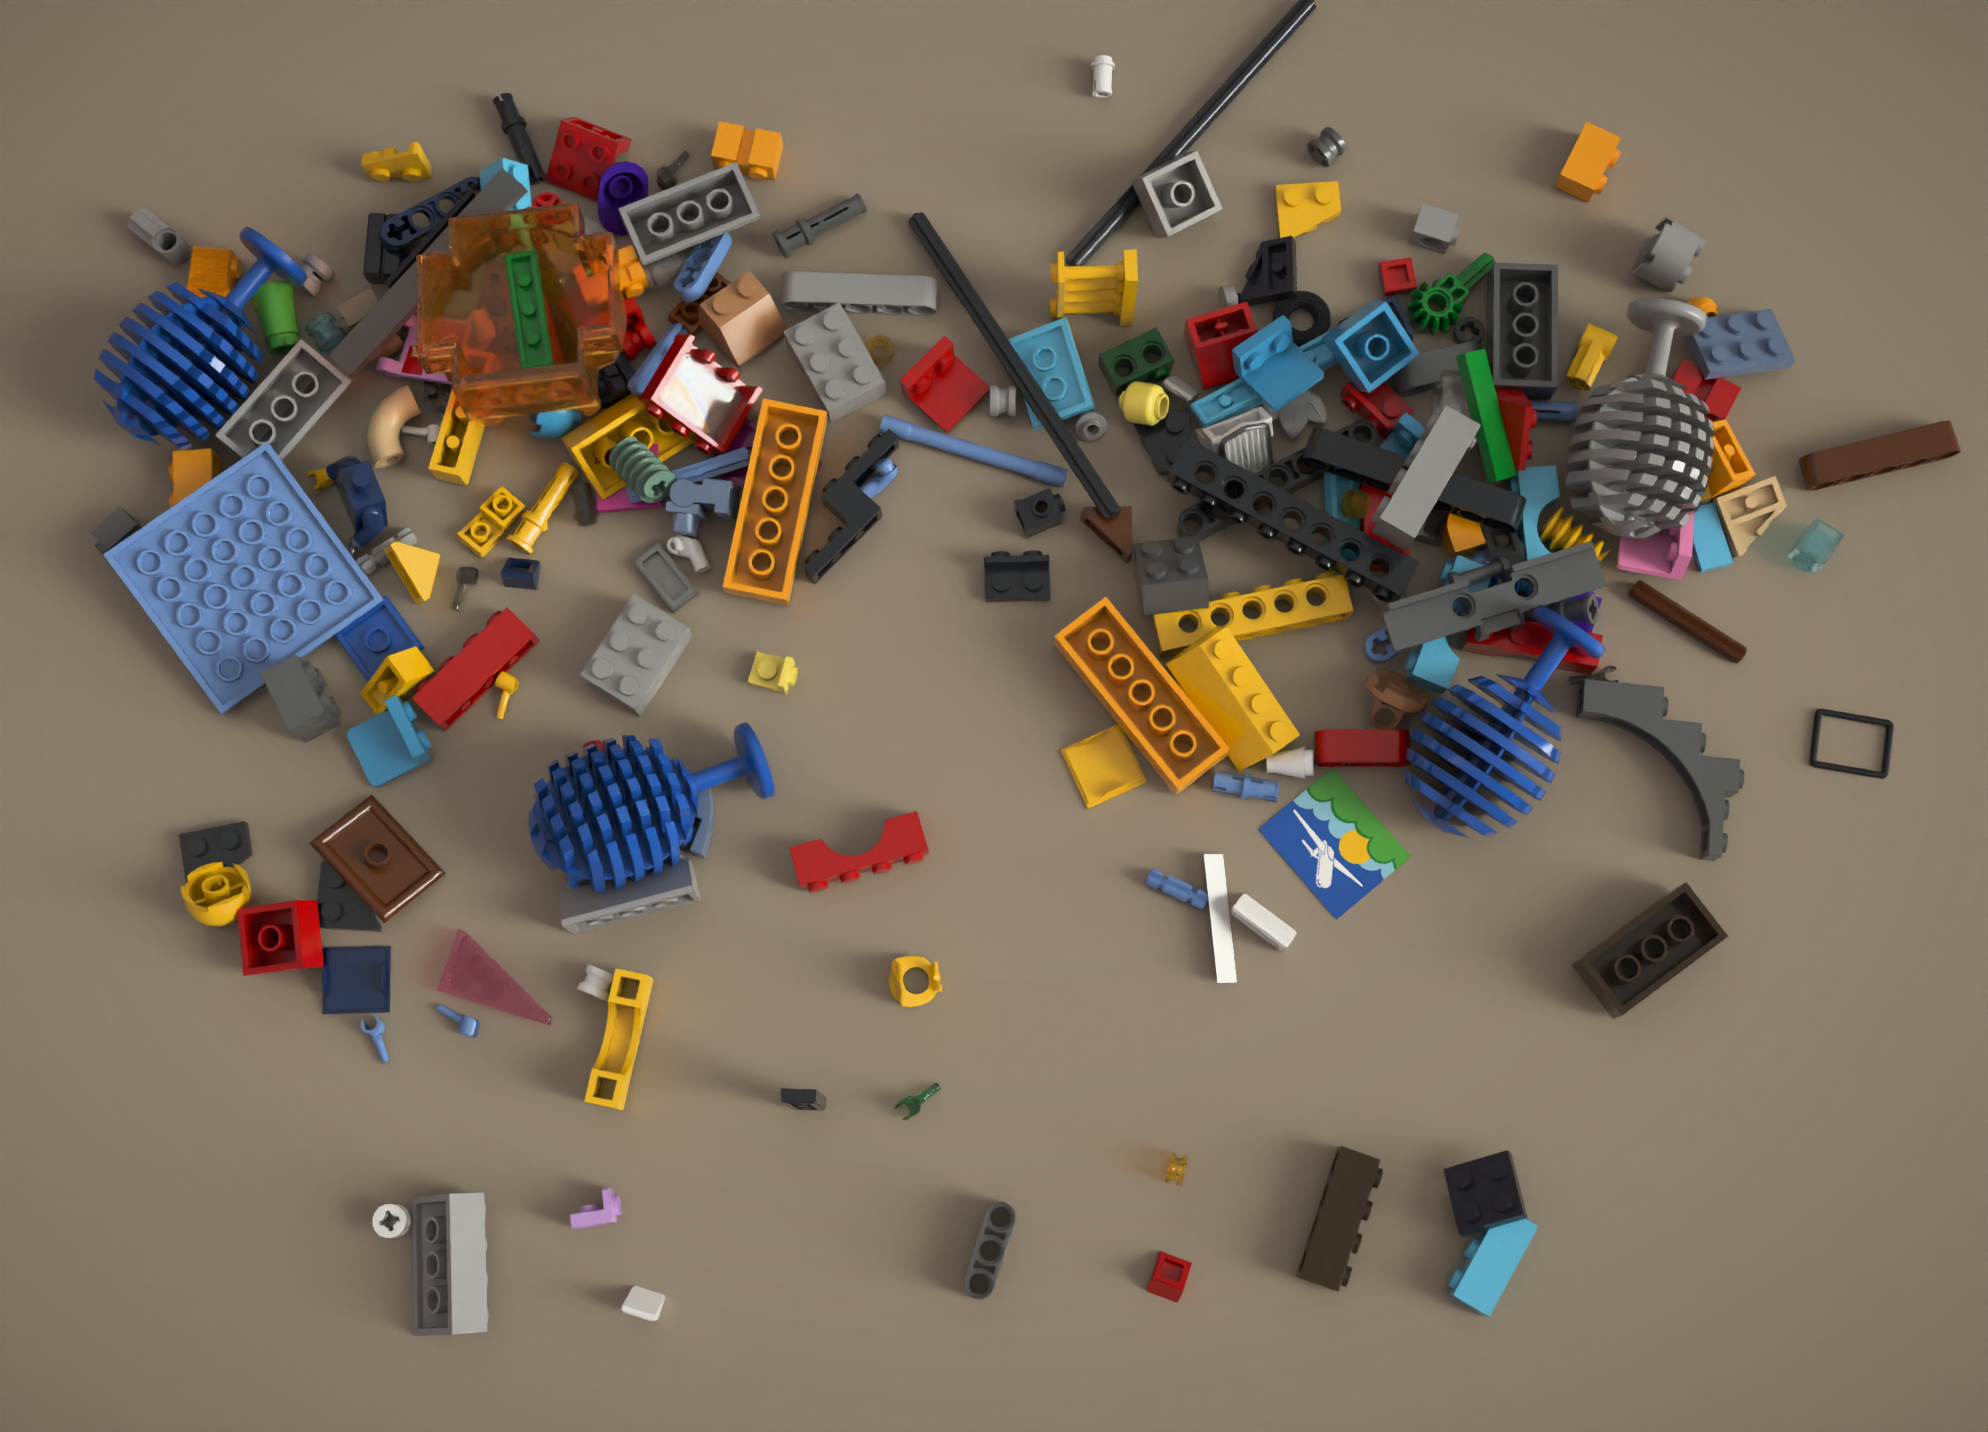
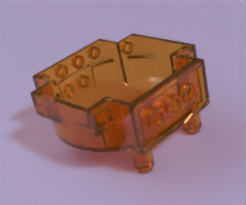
[417,202,627,427]

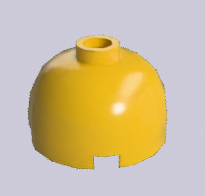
[181,862,252,926]

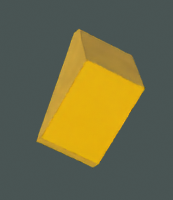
[383,542,440,606]

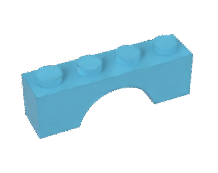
[1508,465,1560,597]
[1404,555,1491,694]

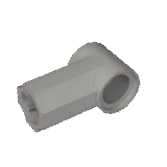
[127,208,191,266]

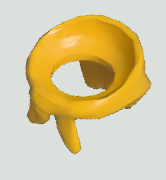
[888,956,942,1007]

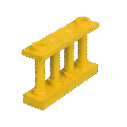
[1049,249,1138,326]

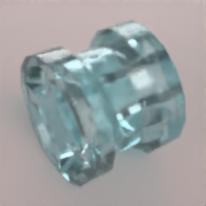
[305,312,347,352]

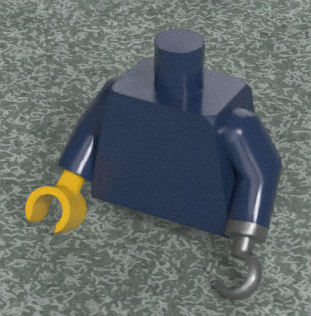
[307,456,388,558]

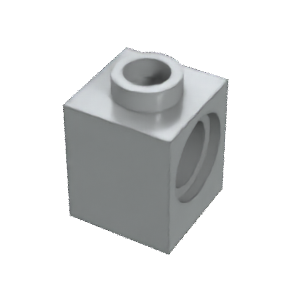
[1409,203,1461,254]

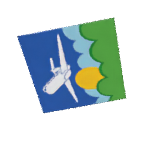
[1258,767,1411,920]

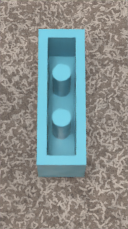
[1447,1219,1538,1317]

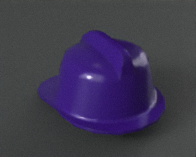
[597,161,649,236]

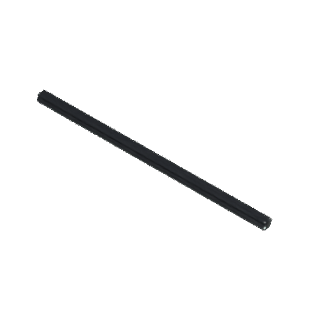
[1065,0,1316,266]
[908,212,1121,520]

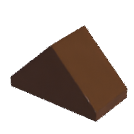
[1080,506,1133,563]

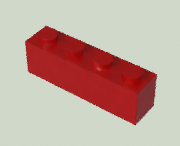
[412,607,539,732]

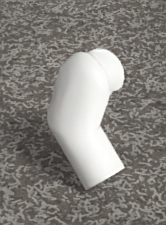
[667,535,711,574]

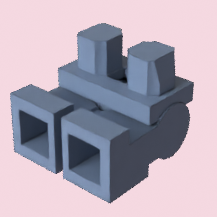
[665,478,740,538]

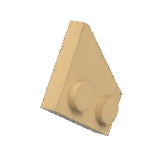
[1712,475,1787,557]

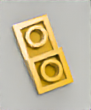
[457,486,526,559]

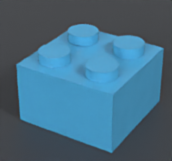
[1322,299,1420,393]

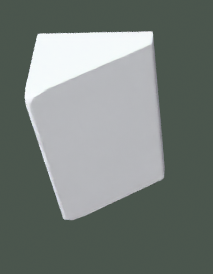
[1230,894,1297,952]

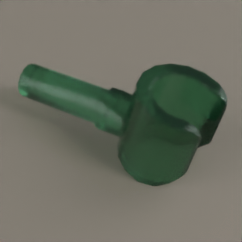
[895,1083,941,1120]

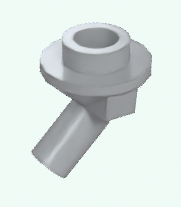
[1075,410,1107,441]

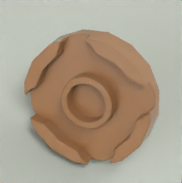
[1365,668,1430,729]

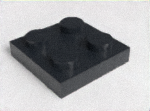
[1444,1150,1528,1237]

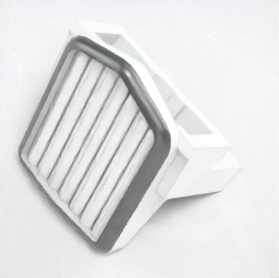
[1195,406,1274,474]

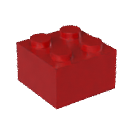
[237,900,324,976]

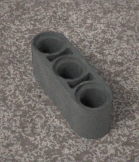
[1393,341,1481,397]
[964,1202,1016,1300]

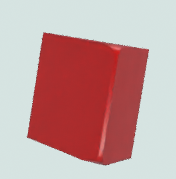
[1146,1251,1192,1302]

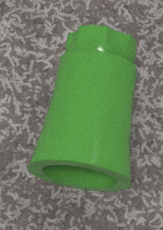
[251,281,300,355]

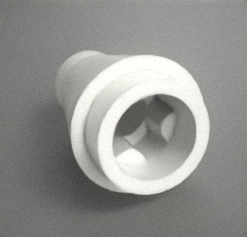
[1266,746,1314,779]

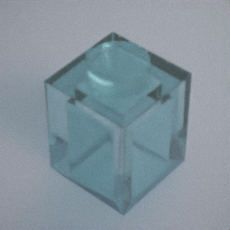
[1787,517,1845,574]

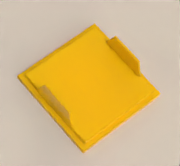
[1060,724,1147,809]

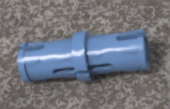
[1211,770,1280,803]

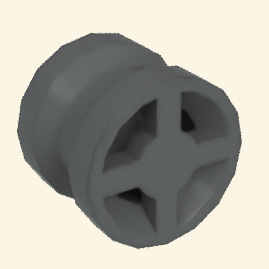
[1307,127,1347,168]

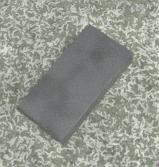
[633,542,699,613]

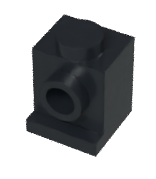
[1014,488,1066,538]

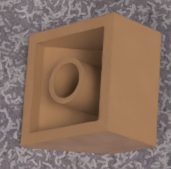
[698,271,787,368]

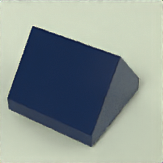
[501,558,540,590]

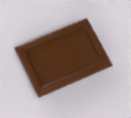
[309,794,446,923]

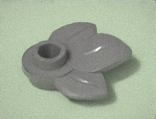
[1262,389,1326,439]

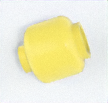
[1119,381,1169,426]

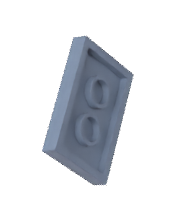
[1686,309,1795,380]

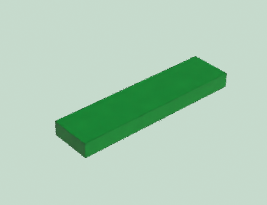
[504,249,555,376]
[1456,349,1517,483]

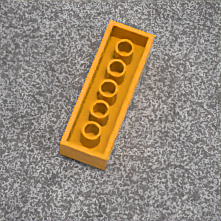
[723,398,828,606]
[1054,597,1230,796]

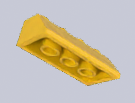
[561,374,710,500]
[1165,626,1300,771]

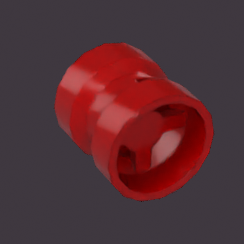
[614,318,657,361]

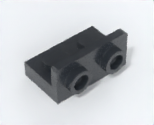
[984,550,1050,602]

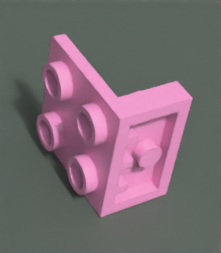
[1617,513,1694,581]

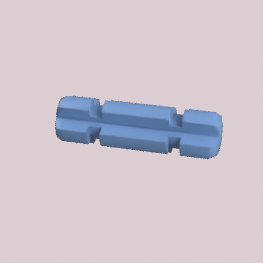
[1145,868,1208,910]

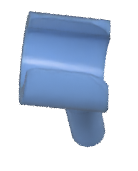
[437,1004,480,1037]
[360,1015,390,1063]

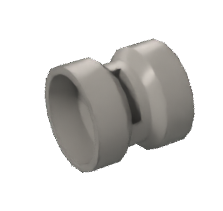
[298,253,334,297]

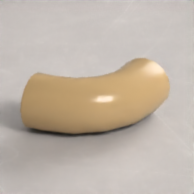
[366,385,422,468]

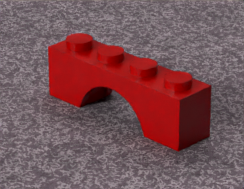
[1461,621,1603,675]
[789,811,929,893]

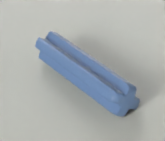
[627,323,687,396]

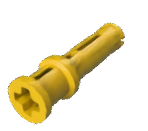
[506,462,580,555]

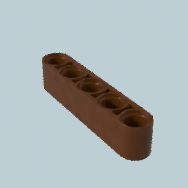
[1799,420,1961,491]

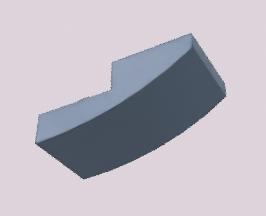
[689,788,715,859]

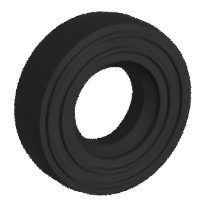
[1273,291,1331,347]

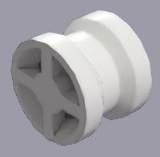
[577,964,614,1002]
[372,1204,412,1238]

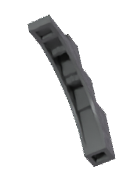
[1576,679,1744,861]

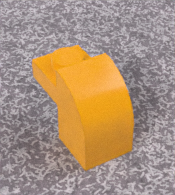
[1442,514,1486,559]

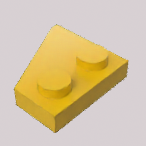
[361,142,432,182]
[1274,181,1341,238]

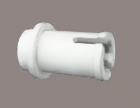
[1090,55,1115,98]

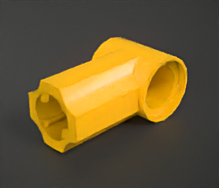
[1564,322,1618,391]

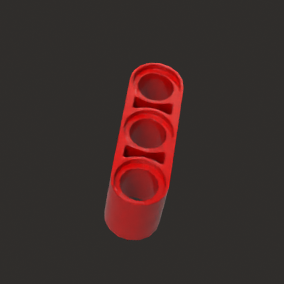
[1314,729,1411,767]

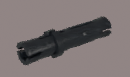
[493,93,546,185]

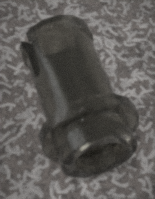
[571,483,599,526]

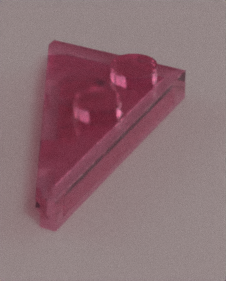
[437,929,553,1026]

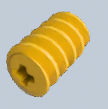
[1540,507,1611,563]

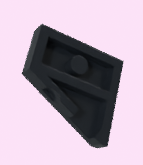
[1237,236,1297,306]
[1130,410,1191,475]
[179,821,253,883]
[317,861,382,932]

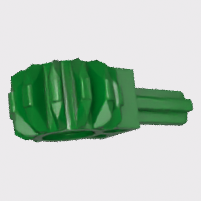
[1407,252,1496,336]

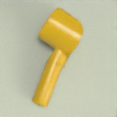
[495,672,519,719]

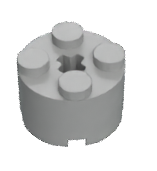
[1632,216,1706,292]

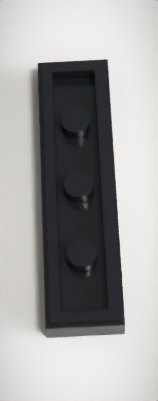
[781,1088,826,1111]

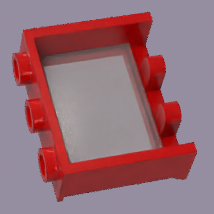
[637,334,763,455]

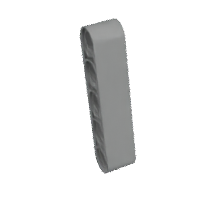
[781,271,937,316]

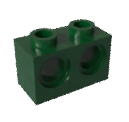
[1098,327,1174,397]

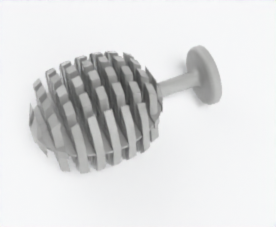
[1566,298,1714,539]

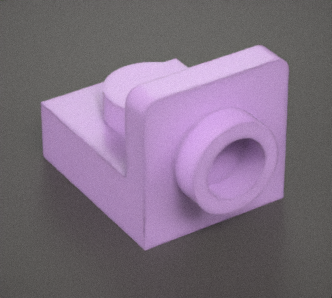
[570,1188,621,1229]

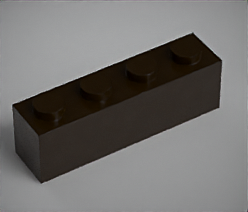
[1296,1146,1383,1292]

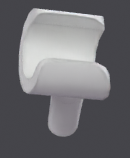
[402,424,440,447]

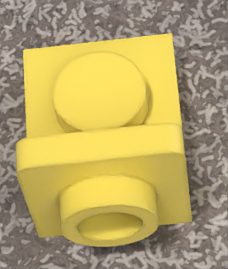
[748,651,798,694]

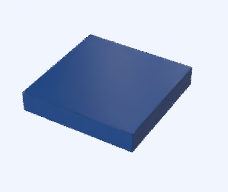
[334,596,425,682]

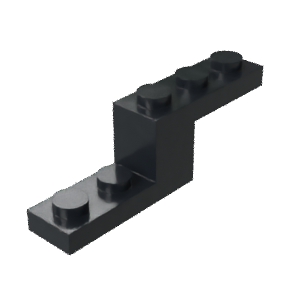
[804,429,899,584]

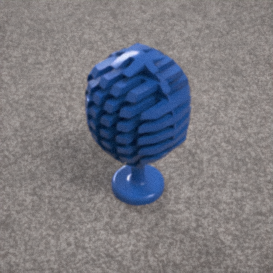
[94,226,308,451]
[1405,605,1606,838]
[528,722,774,892]

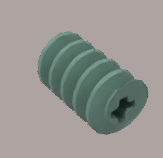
[609,437,676,503]

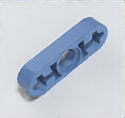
[674,232,732,302]

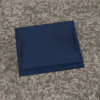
[322,946,391,1014]

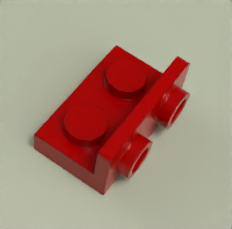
[1340,382,1414,439]

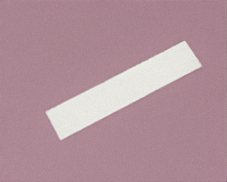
[1204,854,1237,983]

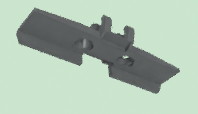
[1379,541,1607,652]

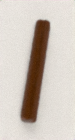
[1629,580,1747,663]

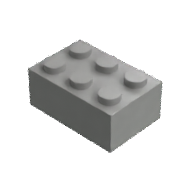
[783,302,887,424]
[580,594,693,716]

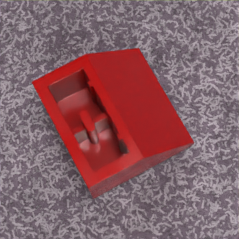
[1184,301,1257,390]
[1477,388,1537,470]

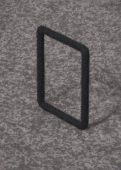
[1810,709,1894,779]

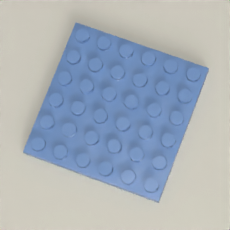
[103,442,384,714]

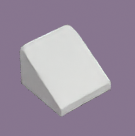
[621,1286,665,1321]

